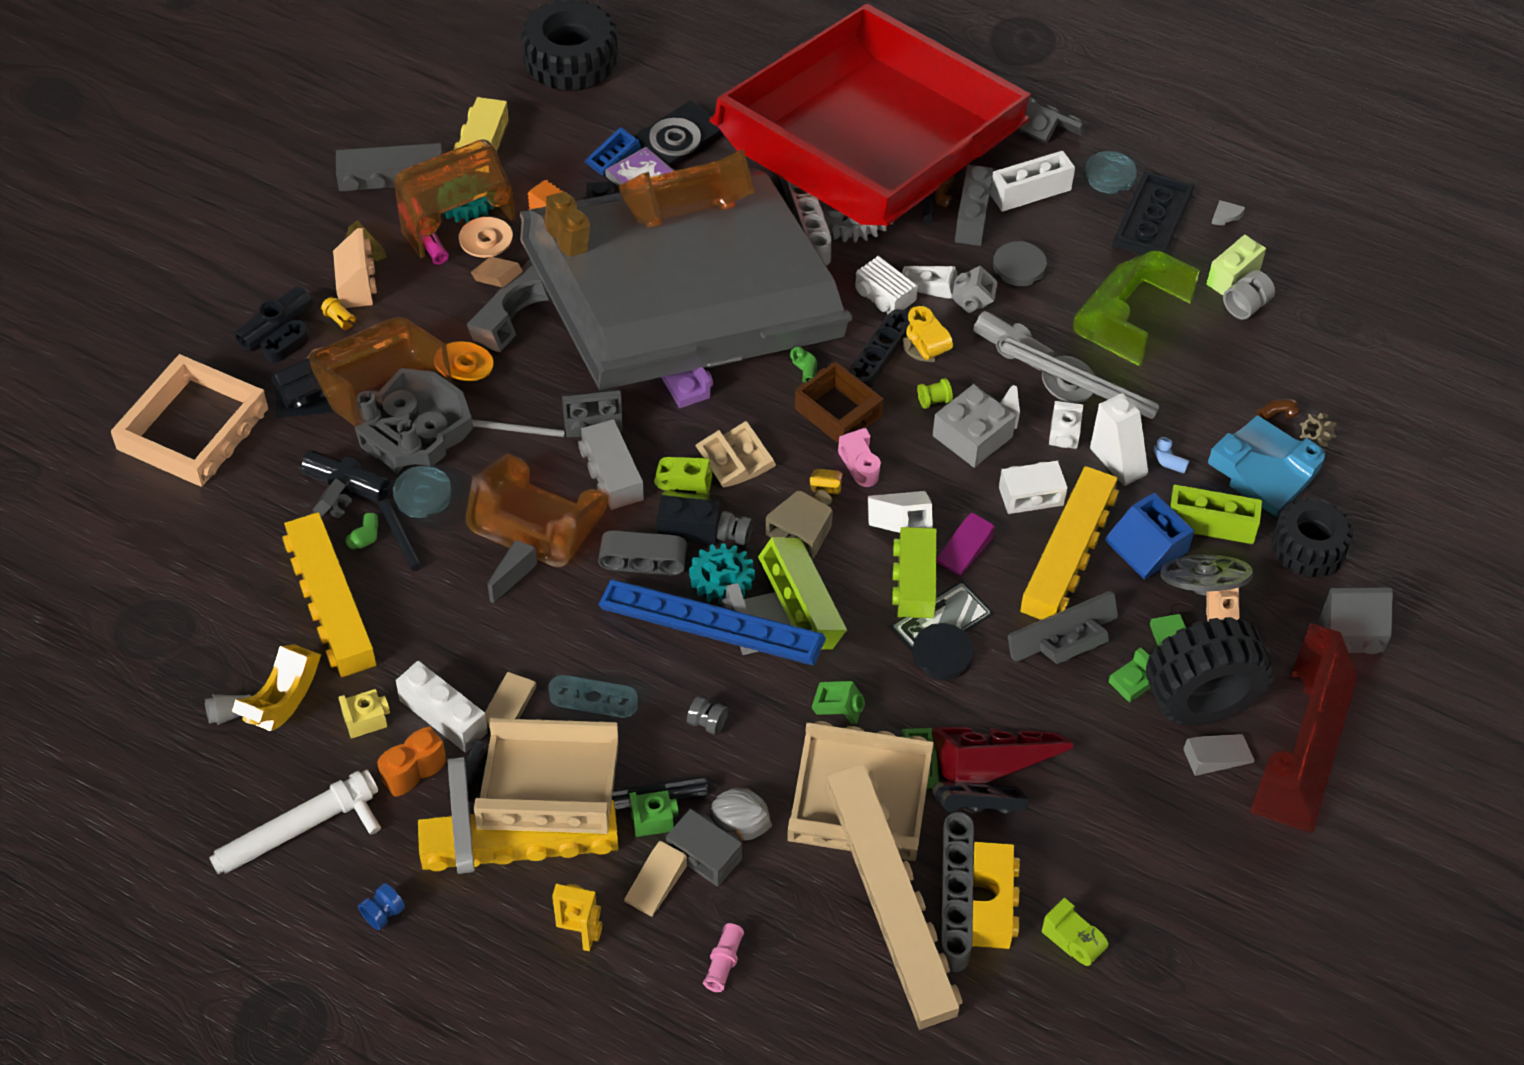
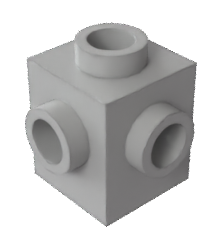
[952,266,997,313]

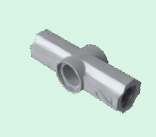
[973,311,1055,371]

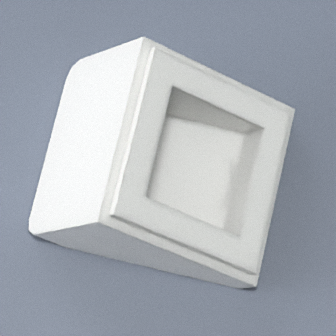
[1000,385,1020,429]

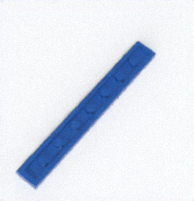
[598,579,826,666]

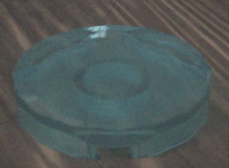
[1084,151,1137,194]
[393,466,452,518]

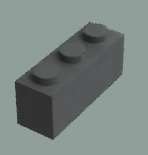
[955,164,993,246]

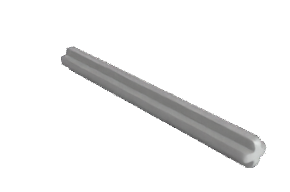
[1001,337,1159,419]

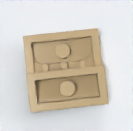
[695,421,776,488]

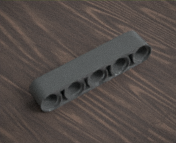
[939,812,974,972]

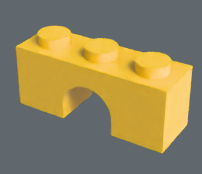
[972,842,1020,949]

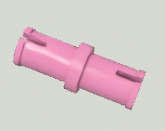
[703,923,744,992]

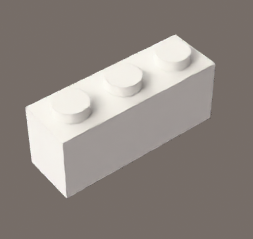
[990,151,1075,211]
[396,661,488,753]

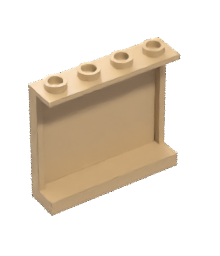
[474,718,619,834]
[788,721,933,862]

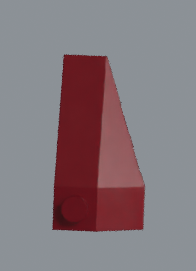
[931,726,1073,784]

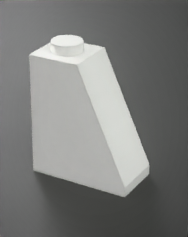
[1090,393,1148,487]

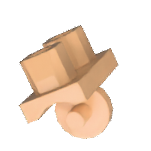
[1206,588,1239,621]

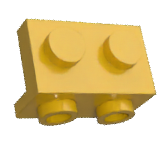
[552,884,602,952]

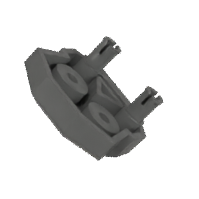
[355,368,473,474]

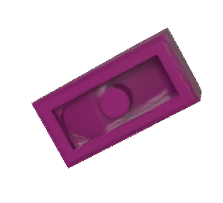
[936,512,995,576]

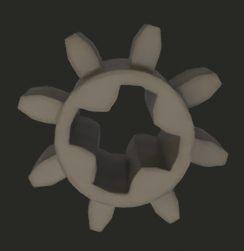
[1300,413,1337,447]

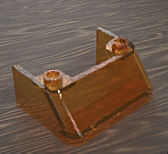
[394,139,516,258]
[619,150,755,228]
[309,317,452,427]

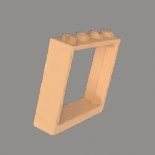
[111,354,268,487]

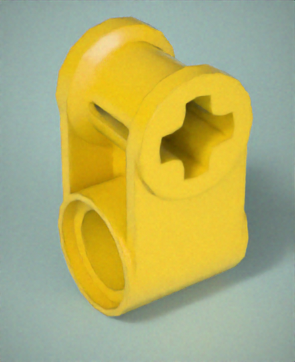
[906,306,953,360]

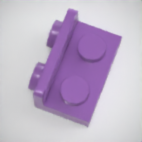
[661,367,713,408]

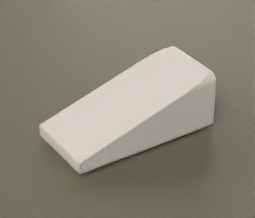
[902,266,958,298]

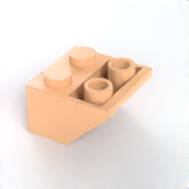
[333,228,377,308]

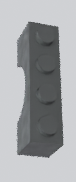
[466,259,551,352]

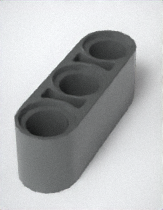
[598,531,687,575]

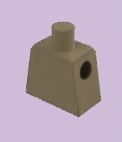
[765,490,833,560]

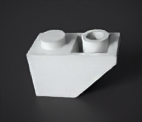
[868,491,933,533]

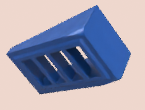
[585,127,641,177]

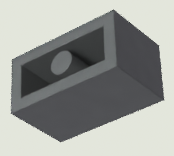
[666,809,742,887]

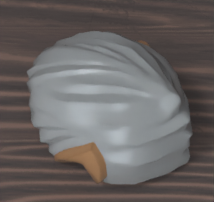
[710,788,772,841]

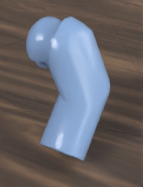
[1154,437,1189,474]

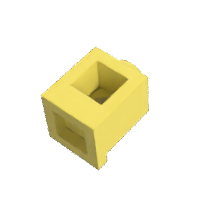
[338,689,390,739]

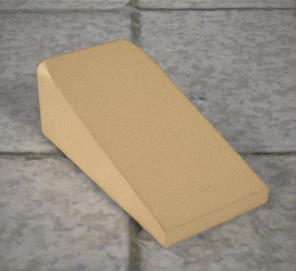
[624,841,687,917]

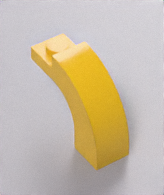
[232,644,321,731]

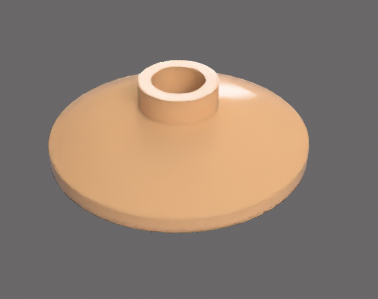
[459,217,513,258]

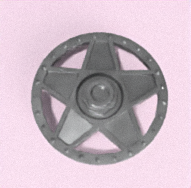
[1161,554,1253,595]

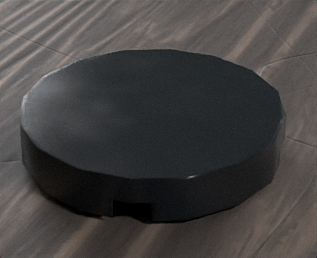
[912,623,974,680]

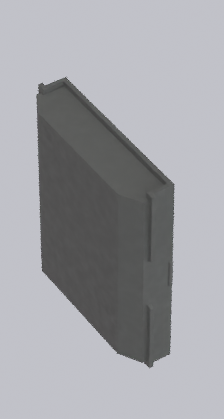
[520,168,852,391]

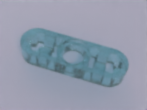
[549,675,638,718]

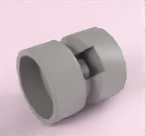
[1223,270,1275,319]

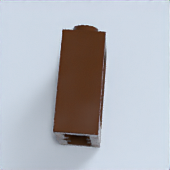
[795,361,884,444]

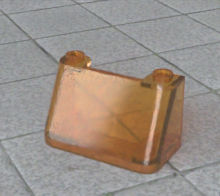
[466,453,609,568]

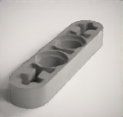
[448,757,475,874]

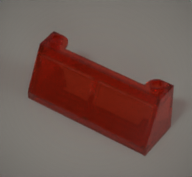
[1250,623,1357,833]

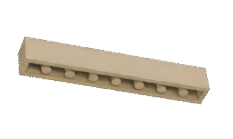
[826,763,962,1030]

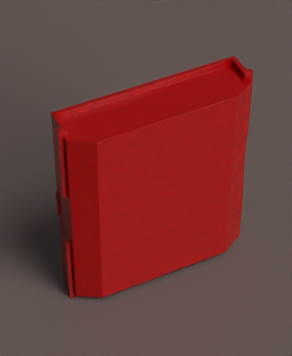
[709,3,1031,227]

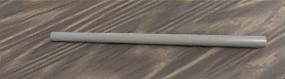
[472,419,565,437]

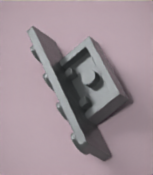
[1017,97,1085,144]
[1008,591,1118,664]

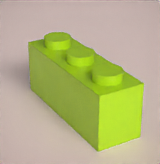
[1168,485,1262,544]
[892,527,936,619]

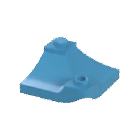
[1208,415,1325,517]

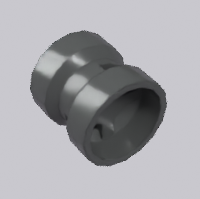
[716,511,753,547]
[687,695,729,736]

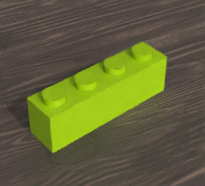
[758,537,847,649]

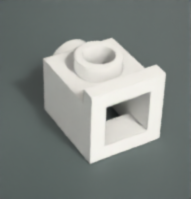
[1049,401,1083,449]

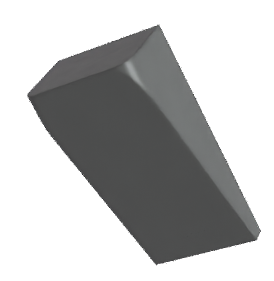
[487,540,537,603]

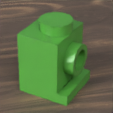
[629,791,679,837]

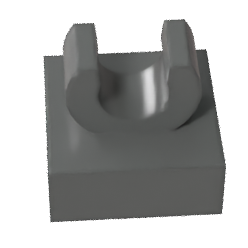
[312,479,352,518]

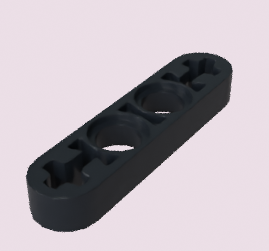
[849,309,910,388]

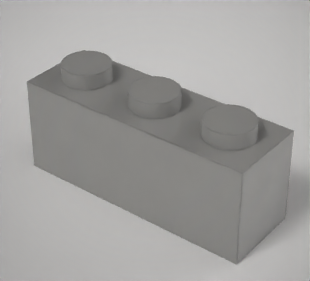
[578,419,644,510]

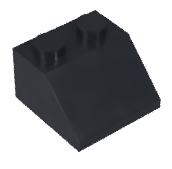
[657,490,723,546]

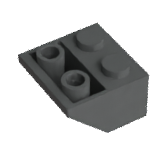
[561,387,623,438]

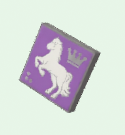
[605,147,679,192]

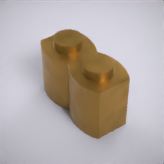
[544,192,590,257]

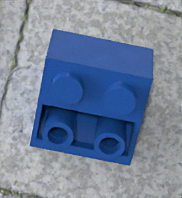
[1105,492,1194,580]

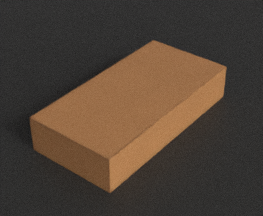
[471,257,523,288]

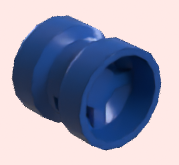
[358,883,405,930]

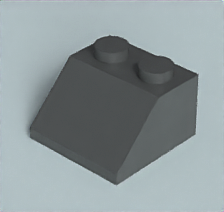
[1318,588,1393,655]

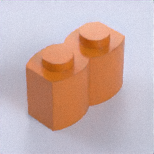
[377,727,447,797]

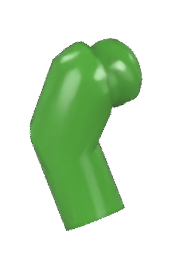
[790,347,818,383]
[346,513,378,550]

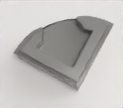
[1211,200,1245,225]

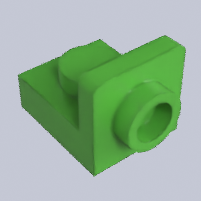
[1109,648,1151,703]
[812,681,865,724]

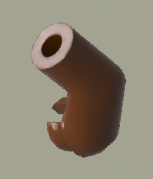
[934,176,955,208]
[1256,398,1300,420]

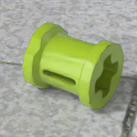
[917,378,953,409]

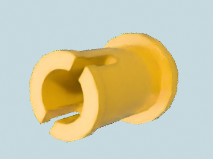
[321,297,356,330]

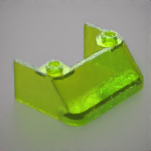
[1073,251,1200,366]

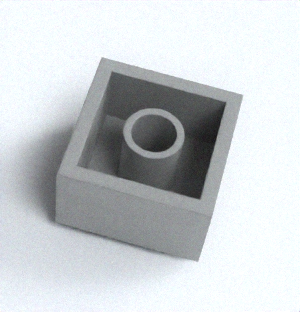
[933,384,1016,468]

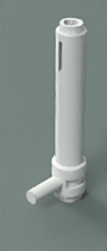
[209,770,381,874]

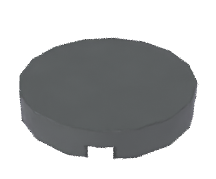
[993,241,1047,286]

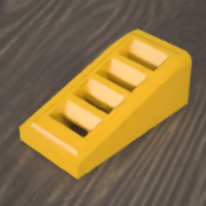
[810,469,842,495]

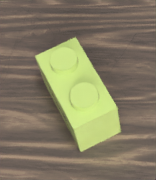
[1206,234,1266,295]

